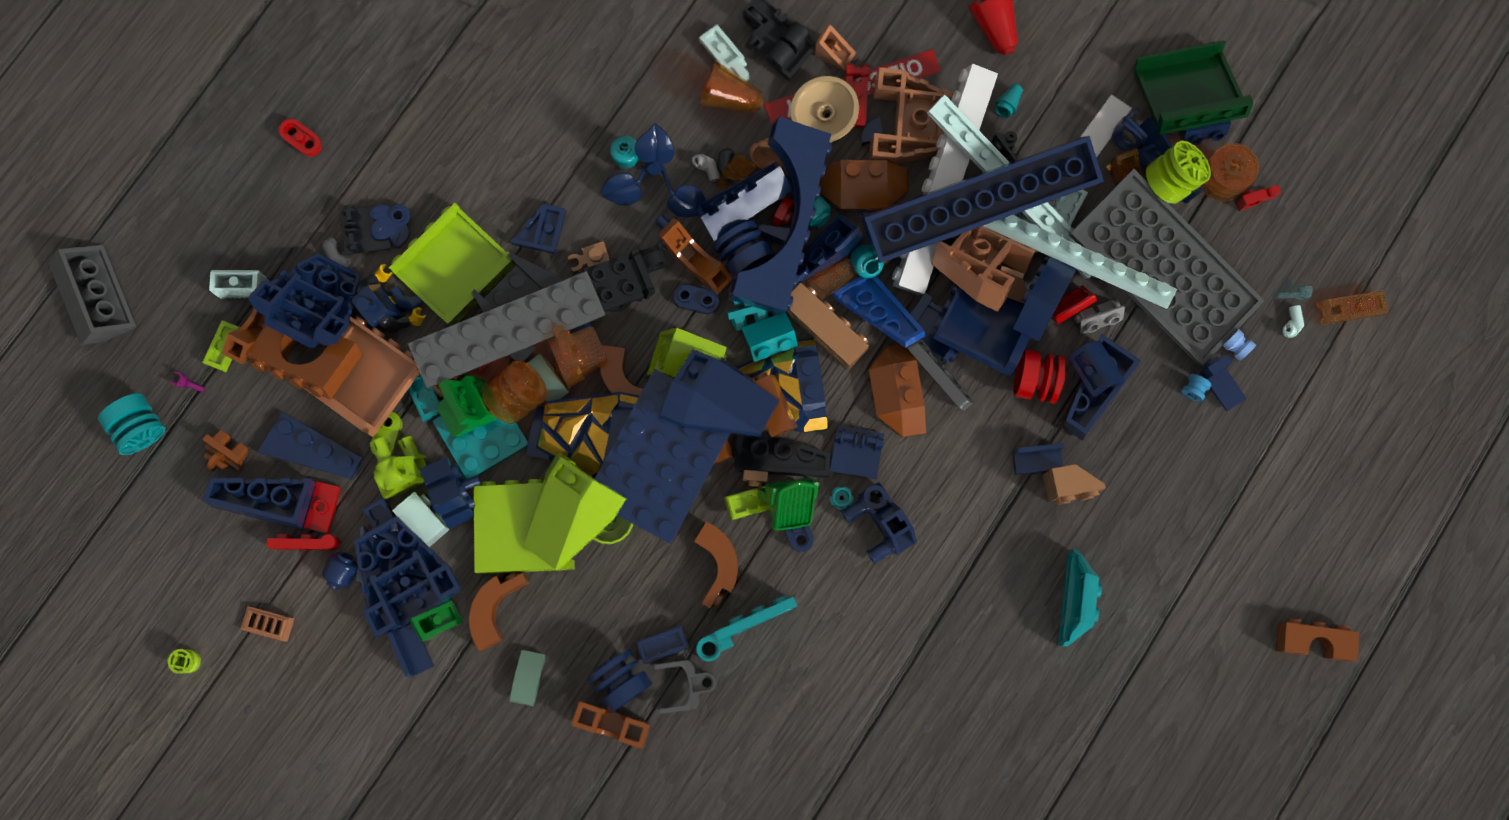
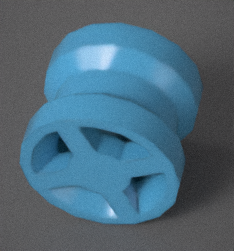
[1181,374,1212,402]

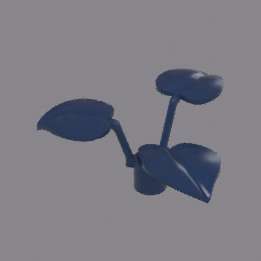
[601,123,705,217]

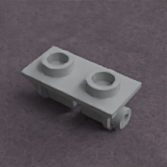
[1074,300,1125,335]

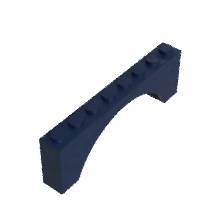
[727,116,832,315]

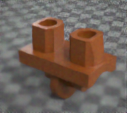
[202,430,249,472]

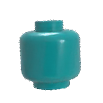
[610,135,640,169]
[808,195,831,228]
[850,244,884,279]

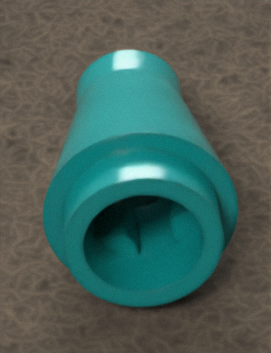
[994,84,1023,118]

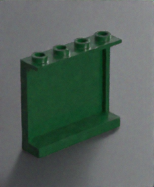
[1133,40,1254,135]

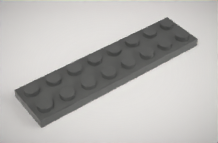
[408,271,605,388]

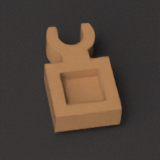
[568,241,610,273]

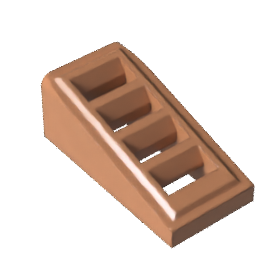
[240,606,295,642]

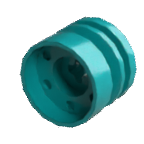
[98,393,166,455]

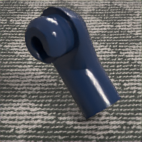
[389,286,422,312]

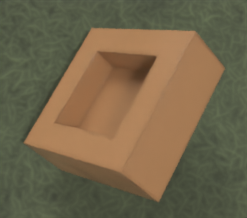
[743,470,768,488]

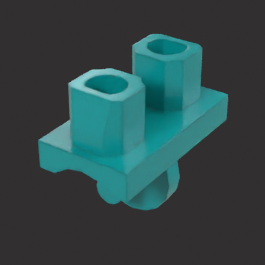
[726,301,768,331]

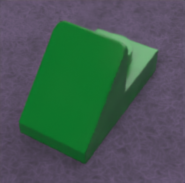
[410,600,463,641]

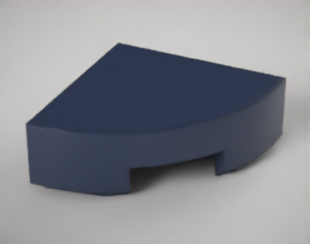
[861,117,883,145]

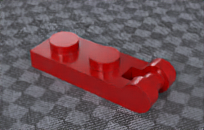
[845,63,870,128]
[267,534,341,551]

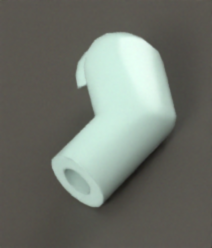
[1282,305,1304,338]

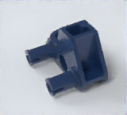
[841,482,917,564]

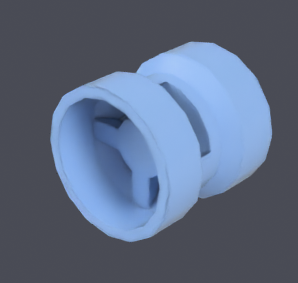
[1222,329,1256,362]

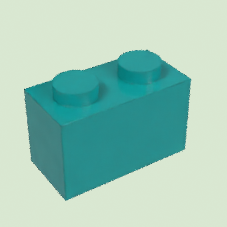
[741,313,798,362]

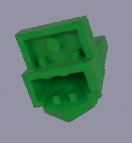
[437,375,502,437]
[758,478,819,531]

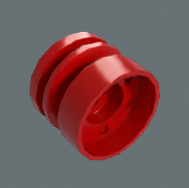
[1013,349,1065,404]

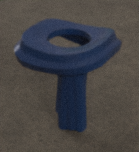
[1112,108,1148,153]

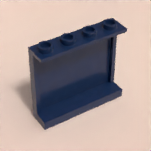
[933,284,1030,377]

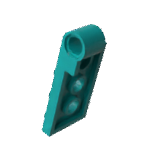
[697,595,797,661]

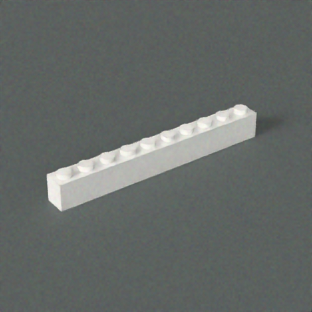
[892,64,998,295]

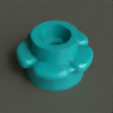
[830,487,854,510]

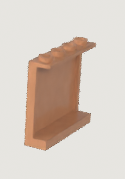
[302,316,420,437]

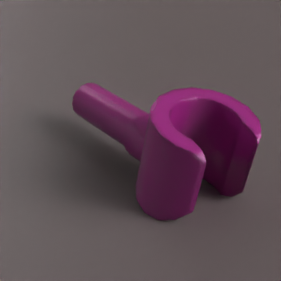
[170,371,206,393]

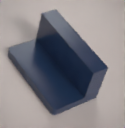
[1068,341,1124,397]
[1012,443,1064,475]
[387,624,434,677]

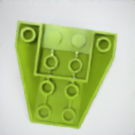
[524,452,626,571]

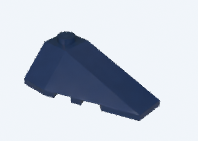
[796,214,865,285]

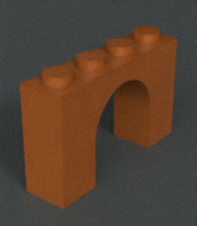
[246,326,362,400]
[713,372,798,466]

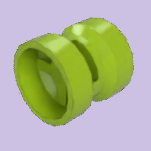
[168,649,201,673]

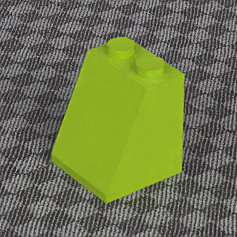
[647,328,727,379]

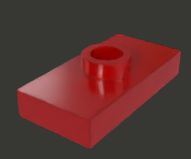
[1051,285,1097,324]
[304,482,342,534]

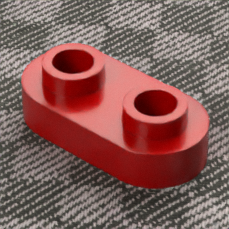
[279,119,322,157]

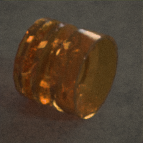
[1201,143,1259,202]
[482,361,547,424]

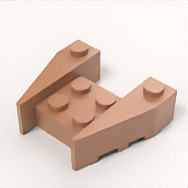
[869,67,954,165]
[931,226,1038,311]

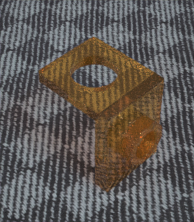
[717,154,757,191]

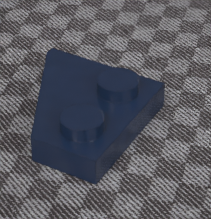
[511,204,566,254]

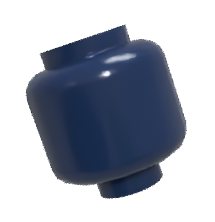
[322,551,358,589]

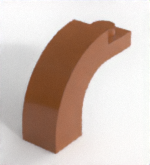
[658,218,732,294]
[222,308,267,364]
[600,345,643,396]
[694,521,738,609]
[469,572,530,651]

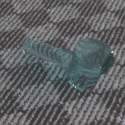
[1278,285,1313,302]

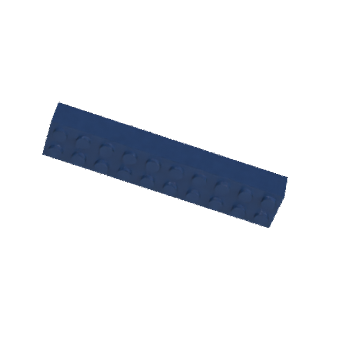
[860,136,1104,263]

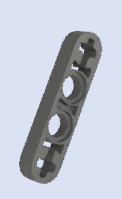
[907,339,974,411]

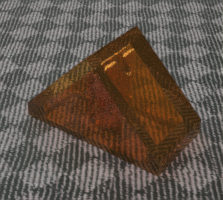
[1107,148,1141,186]

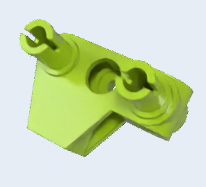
[370,436,427,499]

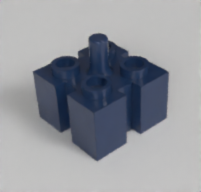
[420,457,481,529]

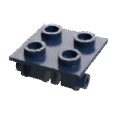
[830,425,884,480]

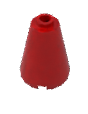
[968,0,1018,56]

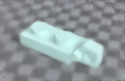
[699,24,750,84]

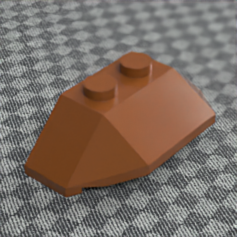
[819,160,908,210]
[868,344,926,437]

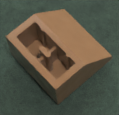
[1043,464,1106,505]

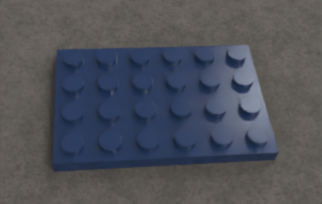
[595,369,730,544]

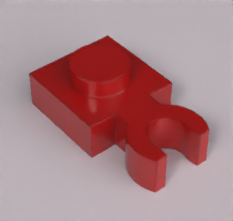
[1236,185,1281,211]

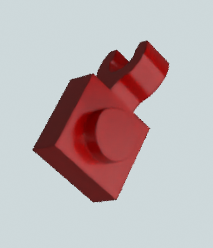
[771,192,794,227]

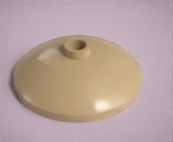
[791,76,859,142]

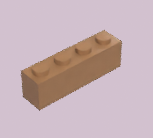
[786,283,869,370]

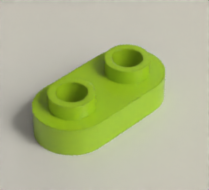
[370,412,403,455]

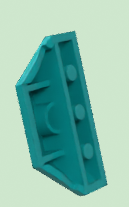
[1058,549,1102,647]

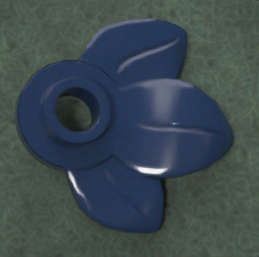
[369,204,411,248]

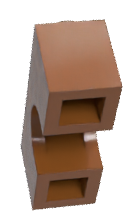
[1276,618,1360,662]
[571,701,651,749]

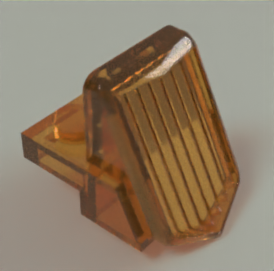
[548,325,607,389]

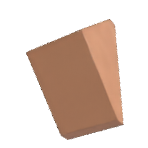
[815,24,856,71]

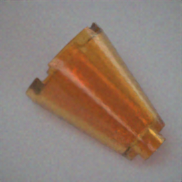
[699,61,765,113]

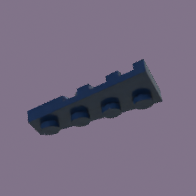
[257,412,364,479]

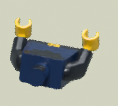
[351,264,426,333]

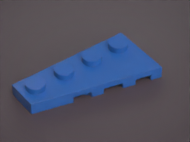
[833,276,925,348]

